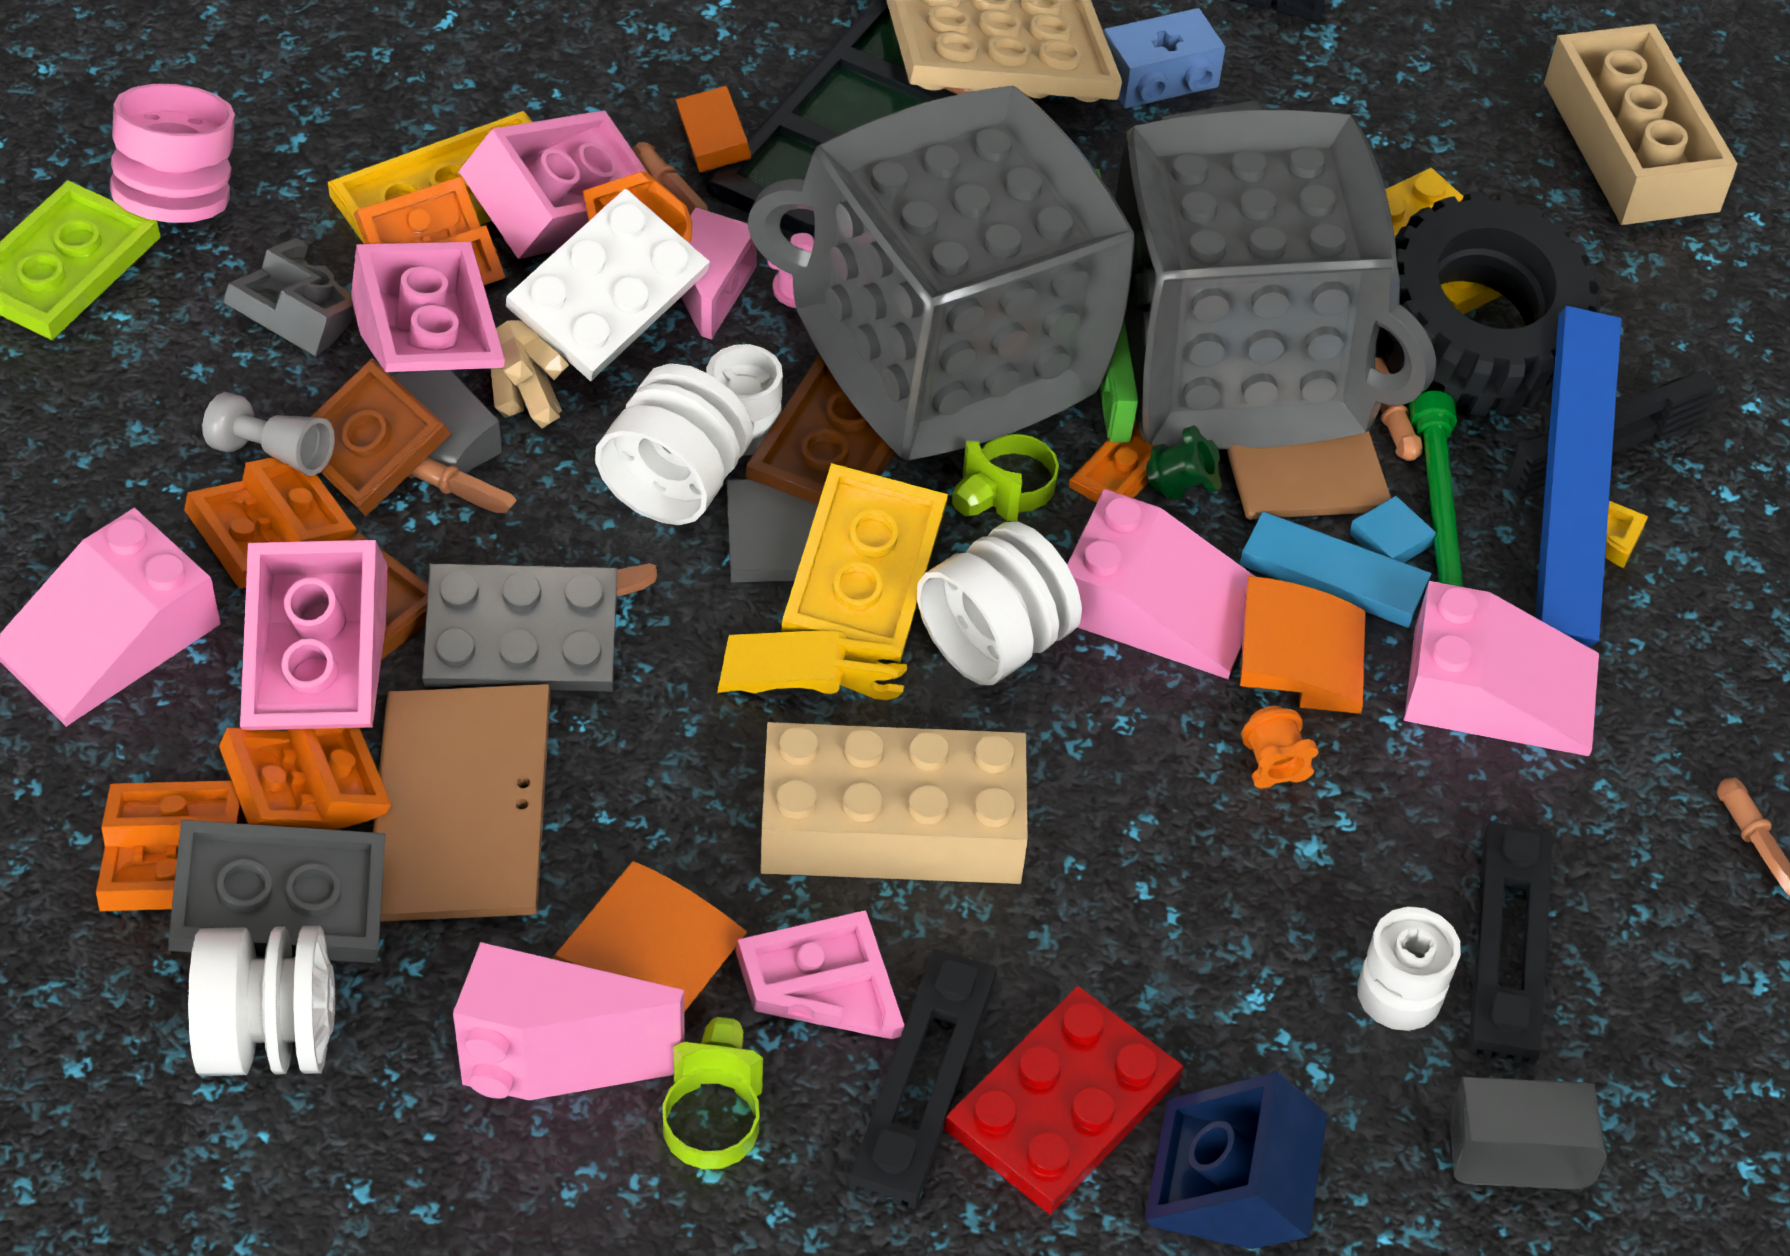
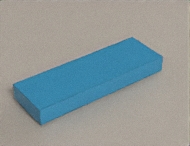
[1240,511,1432,628]

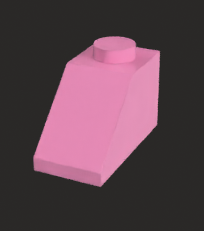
[681,207,757,340]

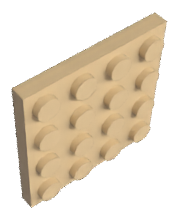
[887,0,1122,102]

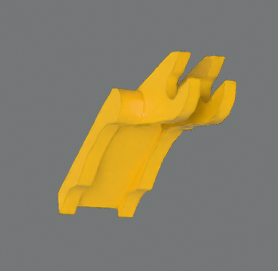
[717,630,907,700]

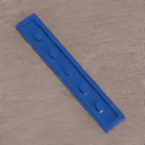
[1535,306,1622,648]

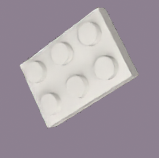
[506,188,710,381]

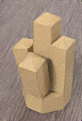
[491,320,569,429]

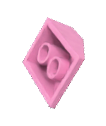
[459,110,647,259]
[351,242,505,372]
[1067,489,1256,679]
[0,507,221,727]
[240,540,388,730]
[1404,581,1599,756]
[453,942,685,1100]

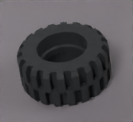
[1376,193,1601,416]

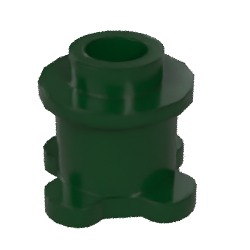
[1146,425,1222,501]

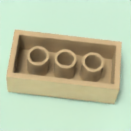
[1544,24,1738,225]
[761,722,1028,884]

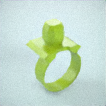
[952,434,1059,522]
[663,1017,763,1170]

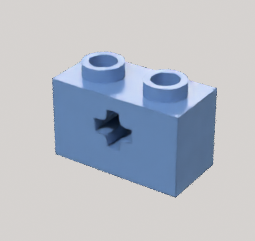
[1104,8,1225,109]

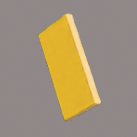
[328,111,532,244]

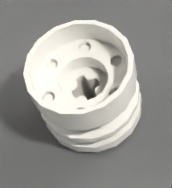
[595,364,753,525]
[917,521,1082,685]
[188,926,335,1076]

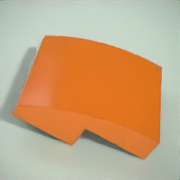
[354,176,506,286]
[184,457,356,589]
[1240,576,1365,714]
[219,728,392,830]
[96,781,243,911]
[552,861,747,1012]

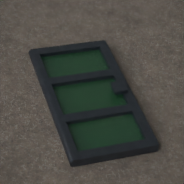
[705,0,958,239]

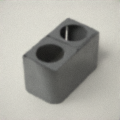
[1449,1076,1606,1189]

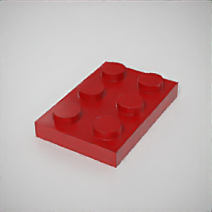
[944,986,1184,1215]

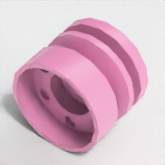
[110,84,235,222]

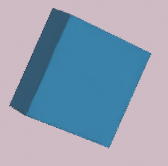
[1349,496,1436,563]

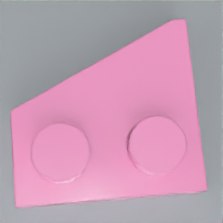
[735,910,905,1039]

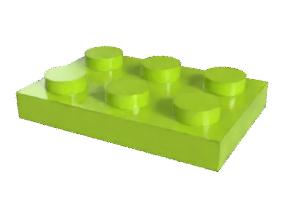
[0,180,161,340]

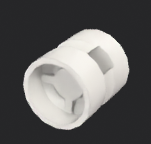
[706,344,783,455]
[1357,907,1461,1031]

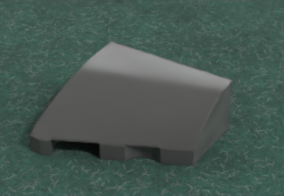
[223,237,355,357]
[393,370,502,473]

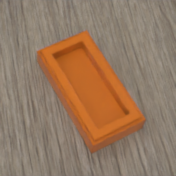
[676,85,752,172]

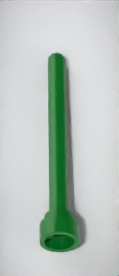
[1409,391,1463,587]

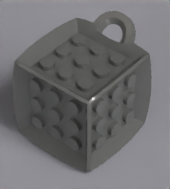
[748,85,1134,460]
[1116,110,1436,449]

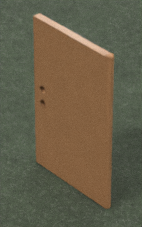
[1226,430,1391,520]
[372,684,551,922]

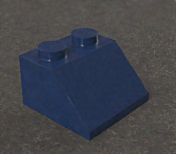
[1145,1071,1327,1249]

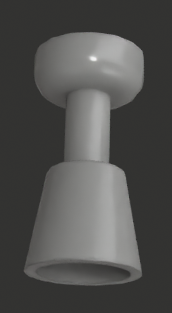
[202,392,335,476]

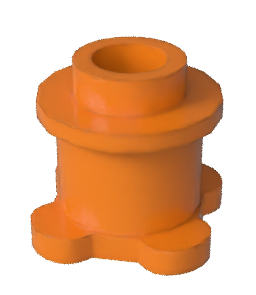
[1241,706,1319,789]

